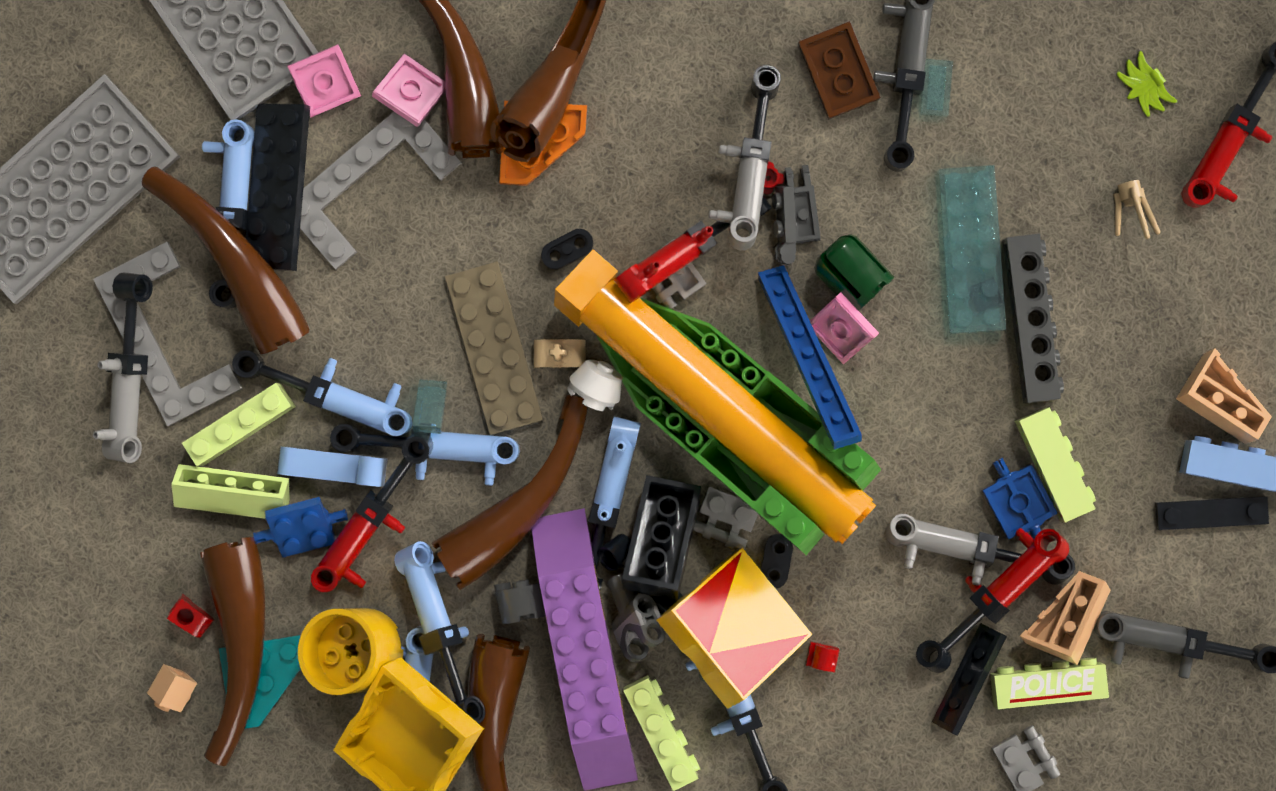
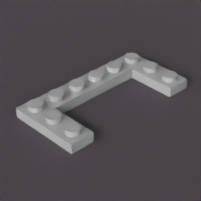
[300,112,462,270]
[93,242,243,426]

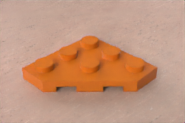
[499,101,587,186]

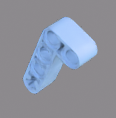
[277,447,387,487]

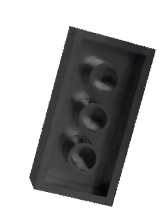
[622,475,701,601]

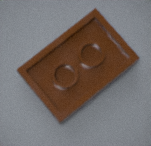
[798,21,881,120]

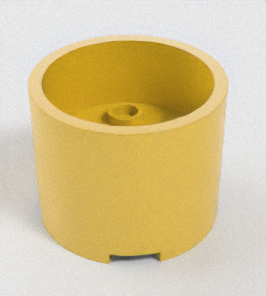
[298,608,404,695]

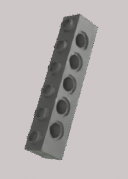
[1002,234,1064,403]

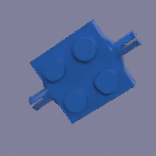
[981,457,1058,540]
[253,497,348,558]

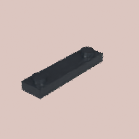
[1155,496,1269,530]
[932,623,1007,736]

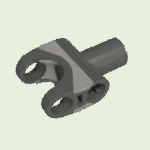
[607,574,666,662]

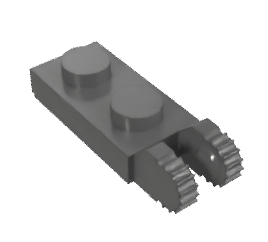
[784,165,821,244]
[772,186,796,265]

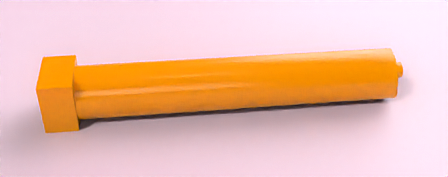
[554,250,876,544]

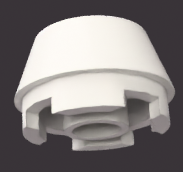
[567,359,622,411]

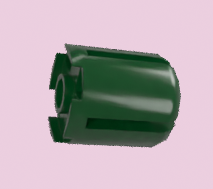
[814,234,894,311]

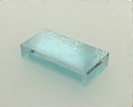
[920,59,953,117]
[413,379,447,434]

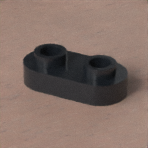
[541,229,594,270]
[761,534,793,589]

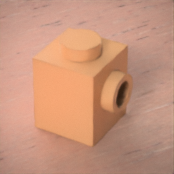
[147,664,197,712]

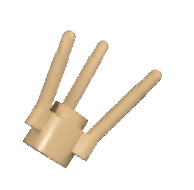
[1113,180,1160,239]

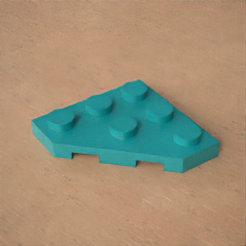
[219,635,301,729]

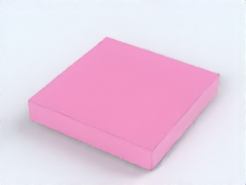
[287,44,361,118]
[372,54,445,127]
[810,292,879,364]

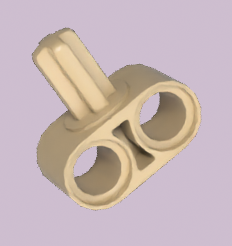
[533,339,586,368]

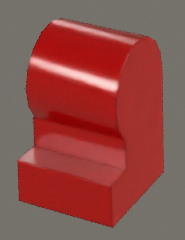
[167,594,214,638]
[806,641,840,673]

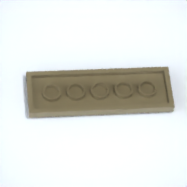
[445,261,543,435]

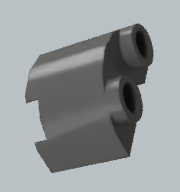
[494,579,546,624]

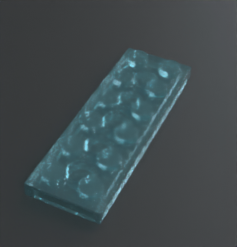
[938,165,1006,334]

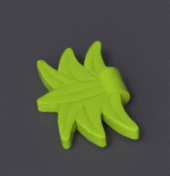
[1117,51,1177,117]

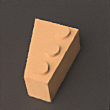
[1176,348,1272,444]
[1020,571,1111,665]

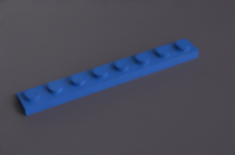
[758,265,862,449]

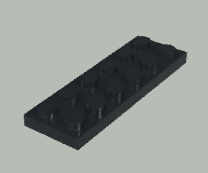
[246,104,310,271]

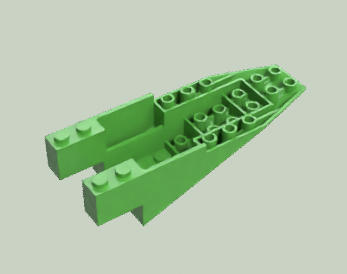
[597,298,881,555]

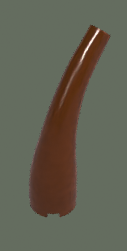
[419,0,504,159]
[490,0,606,162]
[142,166,310,354]
[431,395,588,590]
[200,537,265,766]
[468,634,530,791]

